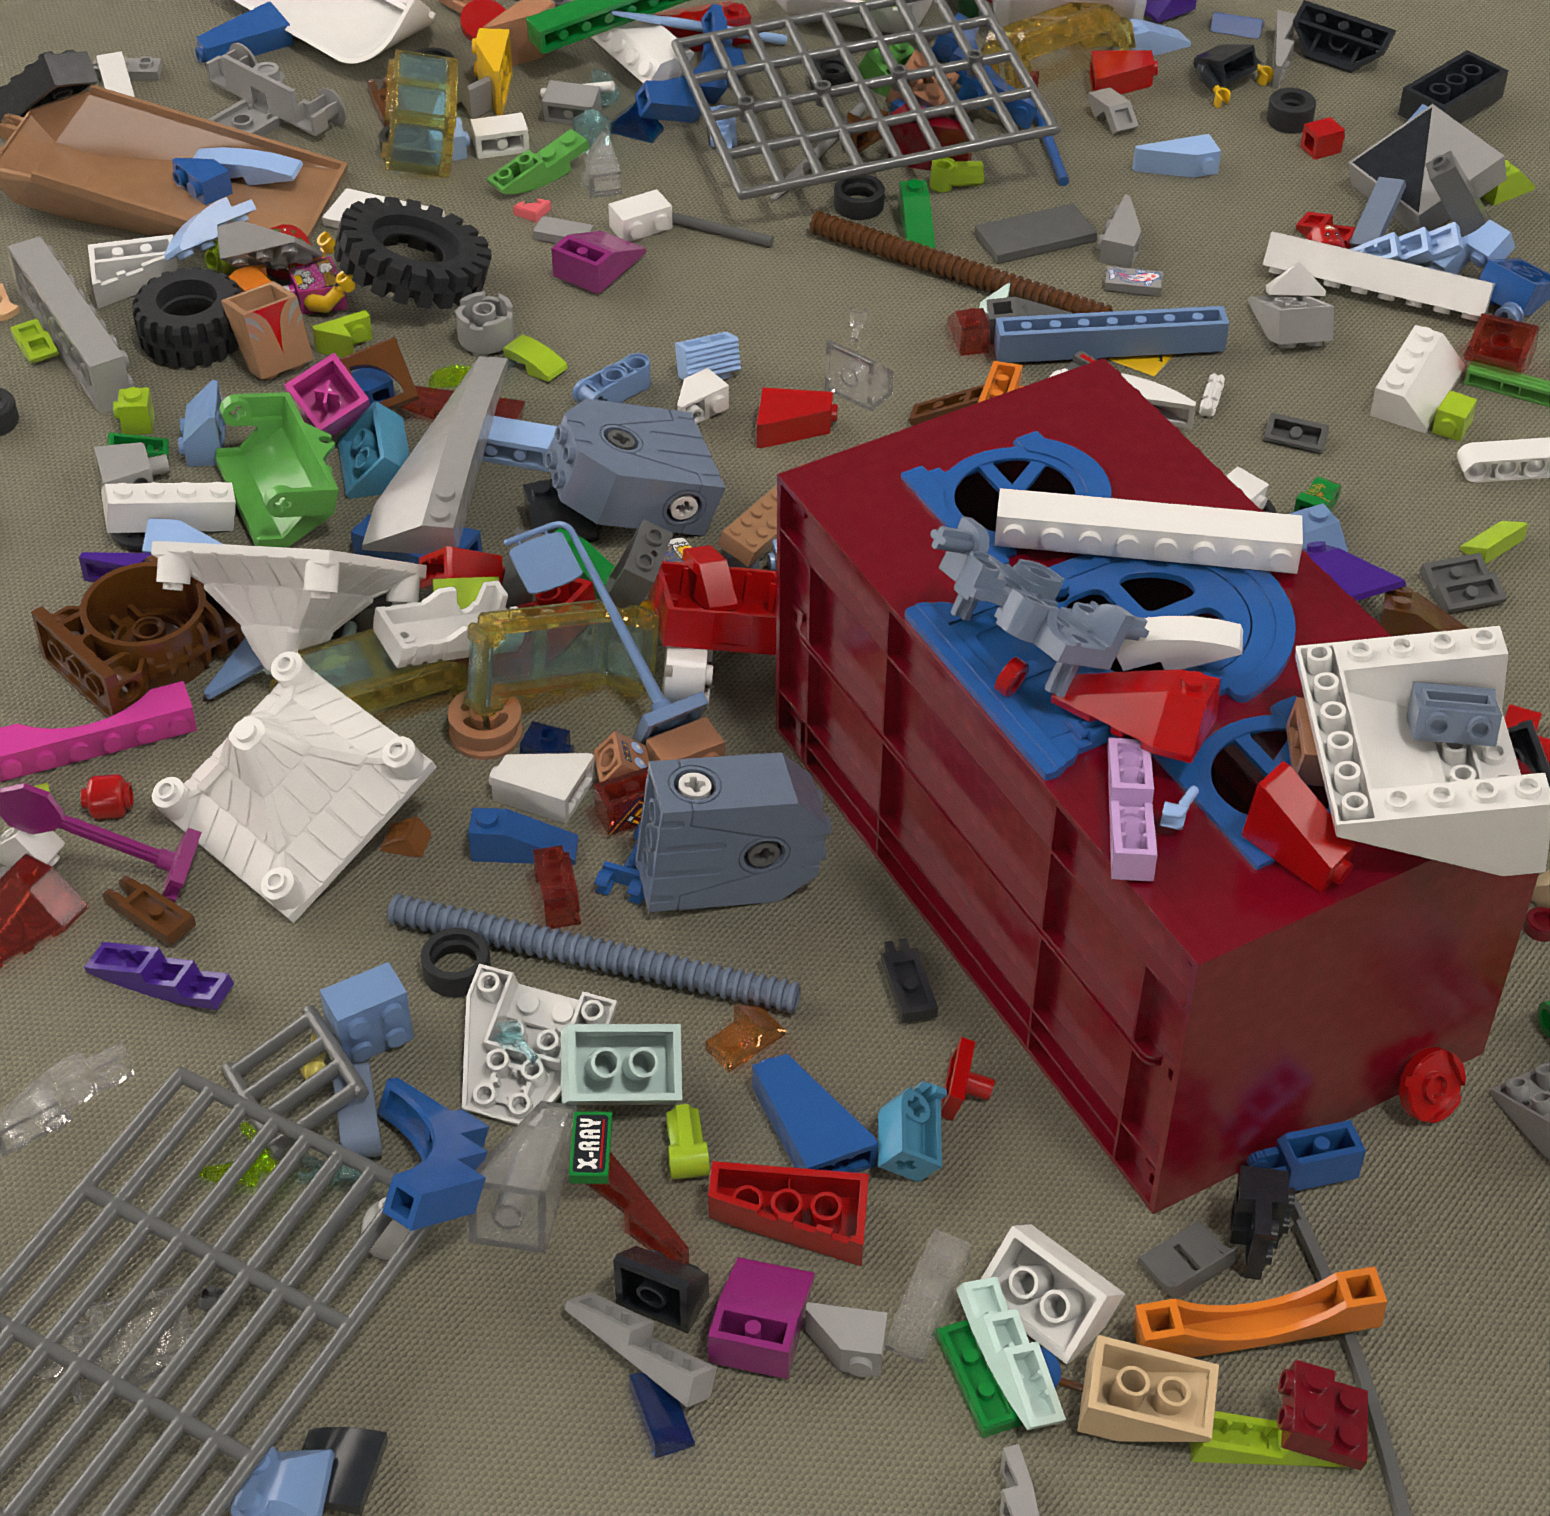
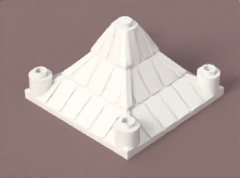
[151,541,427,671]
[152,652,437,923]

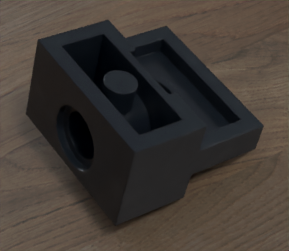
[1230,1165,1295,1280]

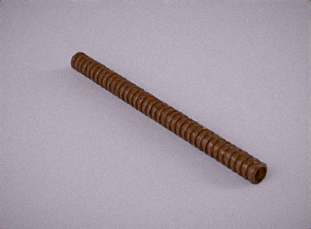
[810,211,1113,314]

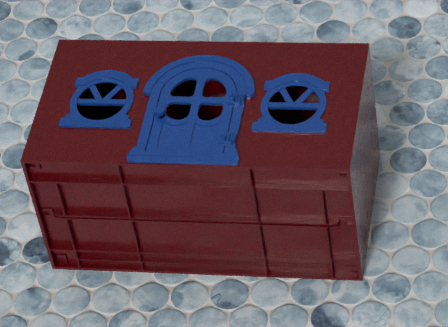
[775,358,1539,1214]

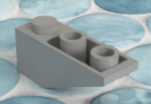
[1097,195,1142,269]

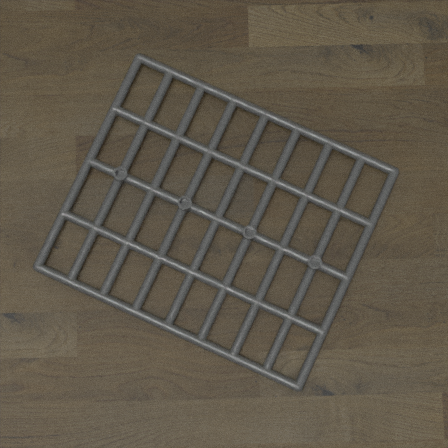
[671,0,1061,200]

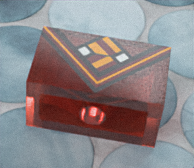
[594,767,648,836]

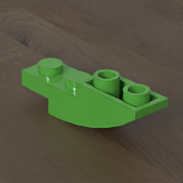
[487,129,590,194]

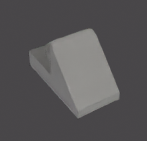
[449,76,493,119]

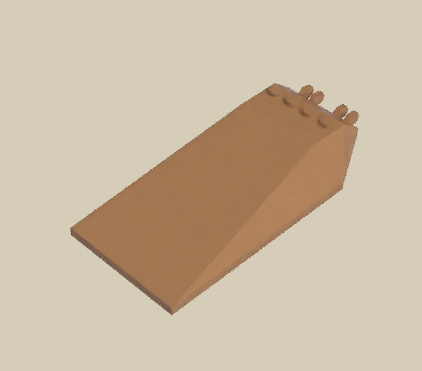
[0,84,348,241]

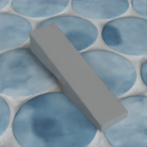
[1272,10,1296,89]
[565,1292,717,1408]

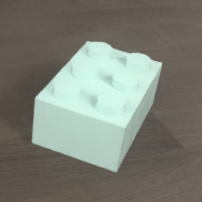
[561,1024,682,1105]

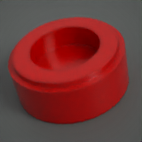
[994,656,1029,697]

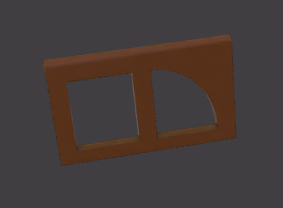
[284,336,420,429]

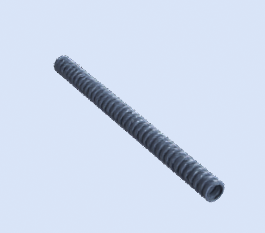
[388,893,801,1014]

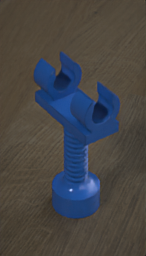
[595,821,645,904]

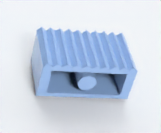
[675,332,741,380]

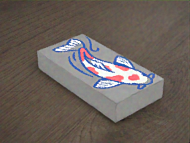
[1104,266,1163,296]

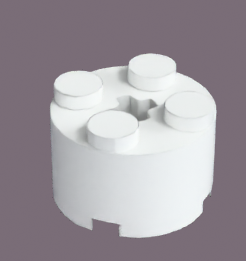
[662,646,713,708]

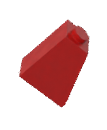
[1089,50,1158,95]
[757,387,838,448]
[419,546,505,590]
[1241,761,1356,894]

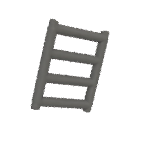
[222,1005,369,1159]

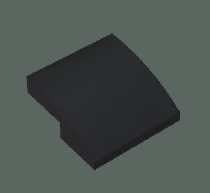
[302,1427,388,1516]

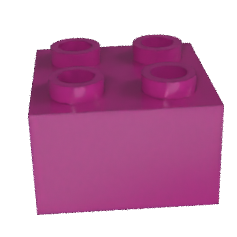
[284,353,370,443]

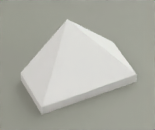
[1266,262,1326,296]

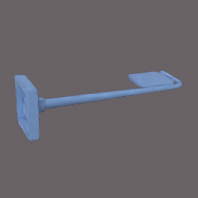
[504,521,708,746]

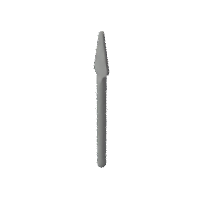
[771,102,866,200]

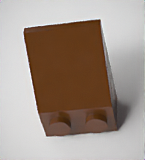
[1379,586,1469,636]

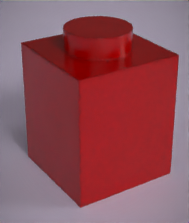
[1300,117,1345,160]

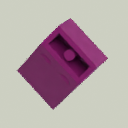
[551,231,646,294]
[708,1257,815,1379]

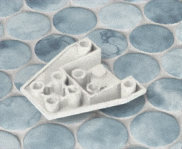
[462,964,618,1130]

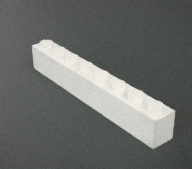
[1263,232,1495,321]
[994,488,1303,574]

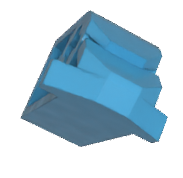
[878,1081,947,1182]

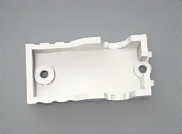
[373,581,526,668]

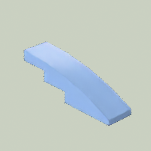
[193,147,303,186]
[1350,222,1464,265]

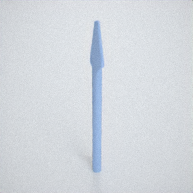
[611,11,787,45]

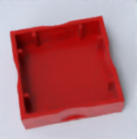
[649,561,776,655]

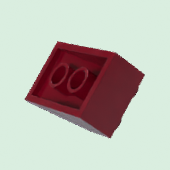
[888,103,972,171]

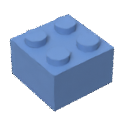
[320,962,414,1064]

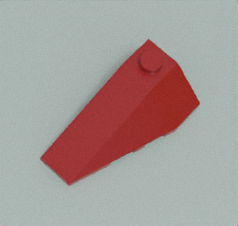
[1051,669,1220,763]

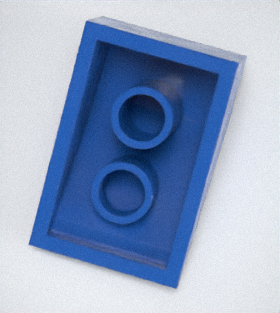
[1479,258,1550,316]

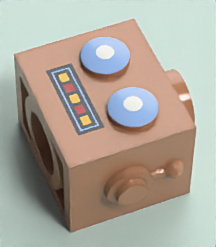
[593,731,649,800]

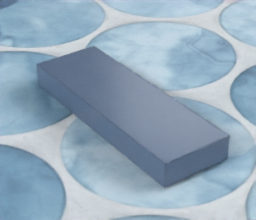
[1349,177,1406,248]

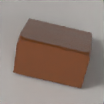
[380,816,431,857]

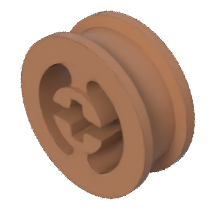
[447,686,522,760]

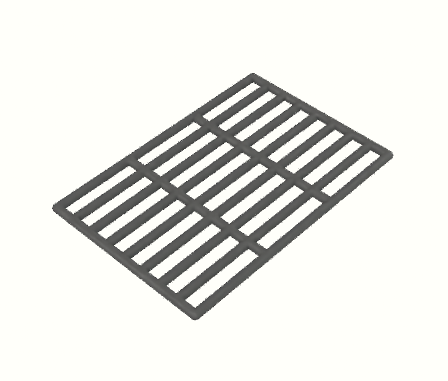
[0,1067,435,1516]

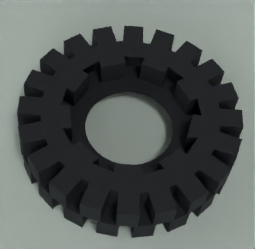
[334,197,492,309]

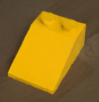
[472,28,513,116]

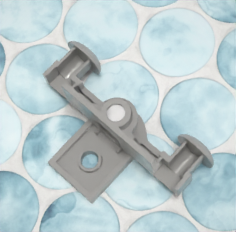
[206,43,347,137]

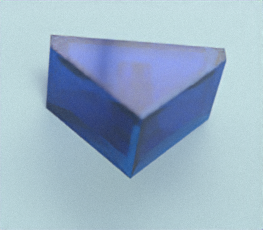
[605,101,664,144]

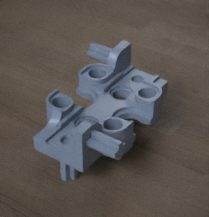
[930,516,1149,697]

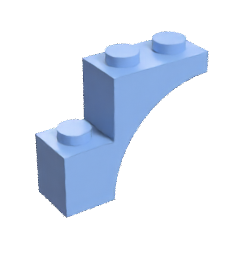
[1418,219,1515,274]

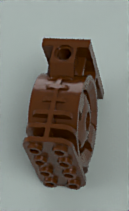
[31,555,245,718]

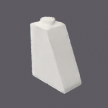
[489,753,596,824]

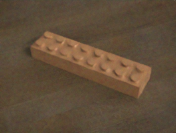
[717,463,805,567]

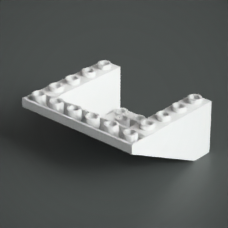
[1295,626,1550,876]

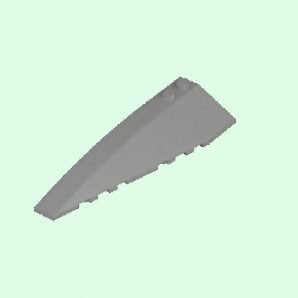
[362,356,509,554]

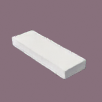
[96,51,135,97]

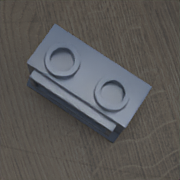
[1406,682,1502,747]

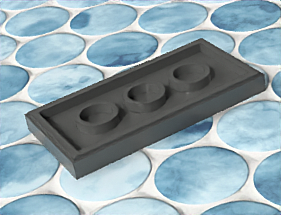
[974,203,1097,264]

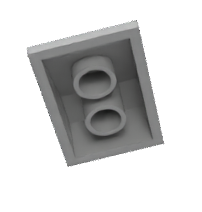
[1248,295,1334,348]

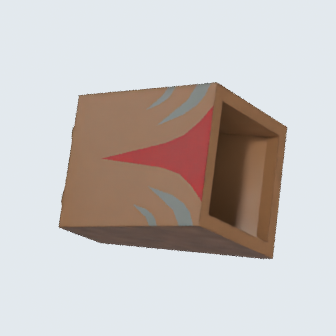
[221,281,314,380]

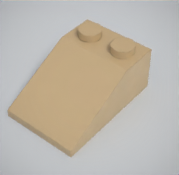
[1077,1335,1219,1442]

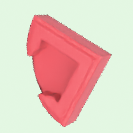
[513,199,551,222]

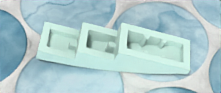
[956,1277,1066,1430]

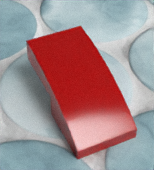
[1296,212,1356,249]

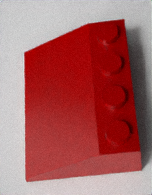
[652,1,751,52]

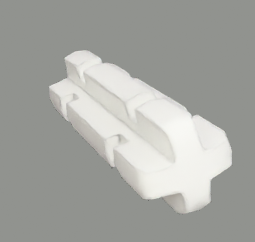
[1199,373,1225,418]

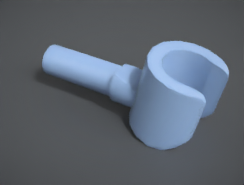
[1160,786,1199,830]

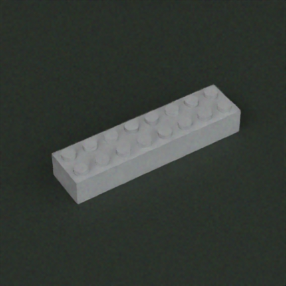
[8,236,134,414]

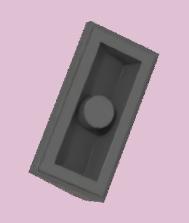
[1263,412,1329,454]

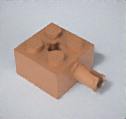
[885,49,970,115]

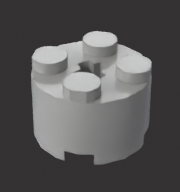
[455,292,515,358]

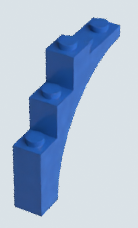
[635,4,747,123]
[932,13,1038,129]
[377,1077,489,1231]

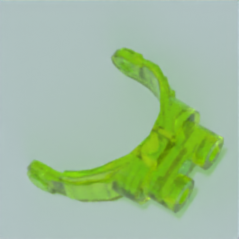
[428,364,472,389]
[198,1122,276,1188]

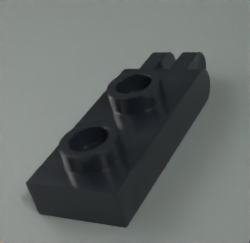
[881,938,938,1023]

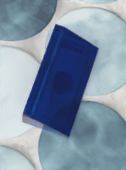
[629,1373,695,1459]

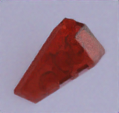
[0,854,88,969]

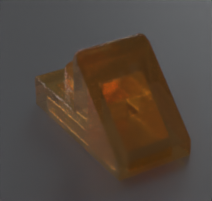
[706,1004,786,1073]

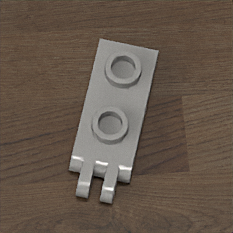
[92,56,163,81]

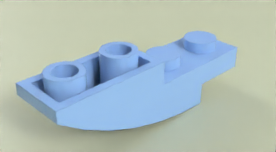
[164,197,256,261]

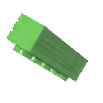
[1464,360,1550,408]

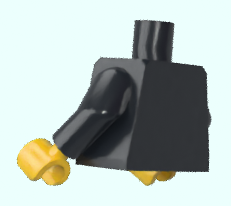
[1193,44,1274,108]

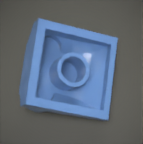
[231,1446,335,1516]

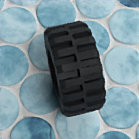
[132,267,242,368]

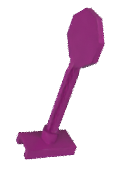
[0,783,202,903]

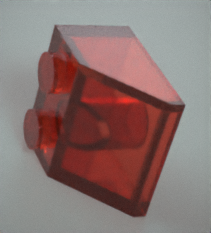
[1464,313,1539,373]

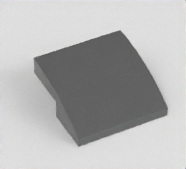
[1419,553,1507,613]

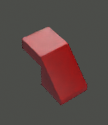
[682,545,738,611]

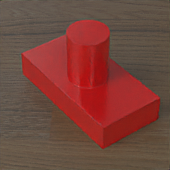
[941,1037,995,1121]

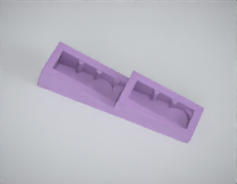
[1108,738,1157,881]

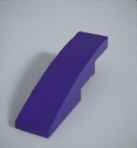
[84,942,234,1010]

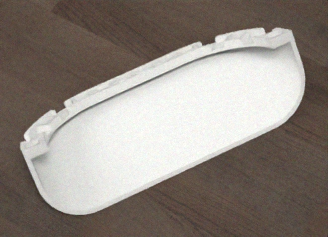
[234,0,438,64]

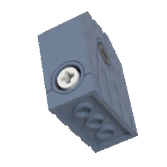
[545,398,726,536]
[635,752,831,912]

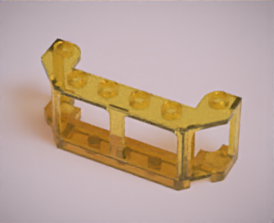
[981,2,1136,89]

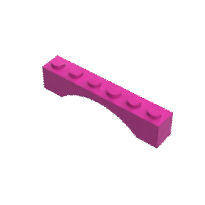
[0,681,197,782]

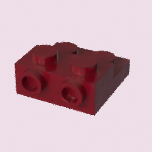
[1277,1360,1368,1471]

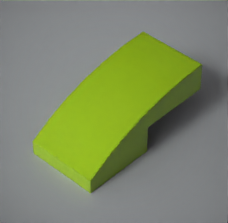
[10,318,59,364]
[503,334,568,382]

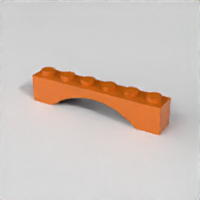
[1134,1266,1387,1358]

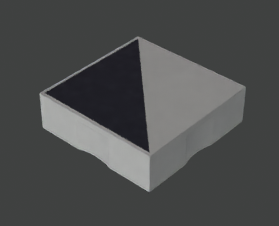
[1348,104,1506,231]

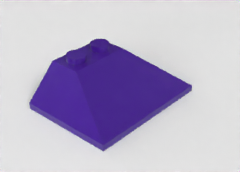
[1303,541,1406,601]

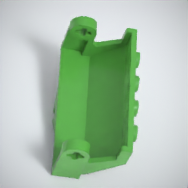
[214,392,339,548]

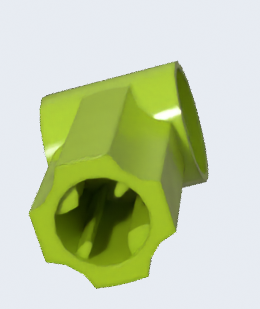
[929,157,984,193]
[666,1104,710,1180]

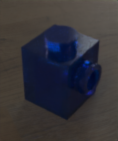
[520,721,575,754]

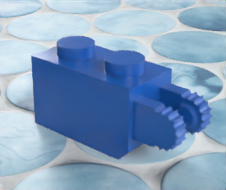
[1247,1120,1366,1191]

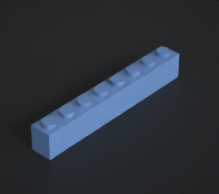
[994,306,1229,363]

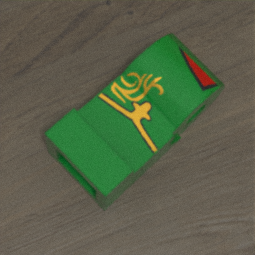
[1294,476,1342,512]

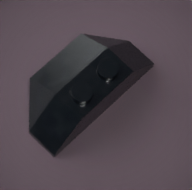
[1293,0,1396,73]

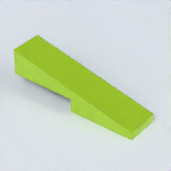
[1190,1411,1368,1468]

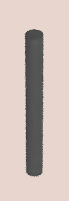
[672,212,774,247]

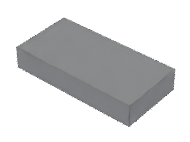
[533,216,594,243]

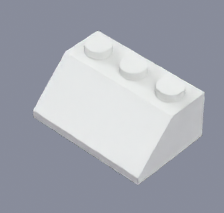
[981,1224,1125,1364]

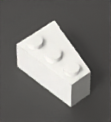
[88,234,179,309]

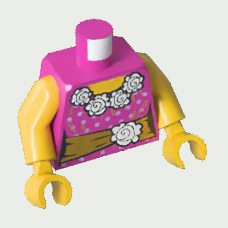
[282,232,355,314]

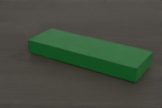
[936,1319,1021,1438]

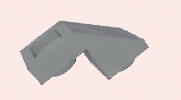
[1086,88,1139,135]

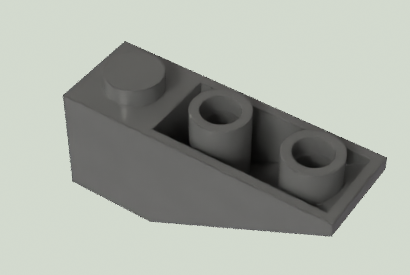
[986,297,1073,345]

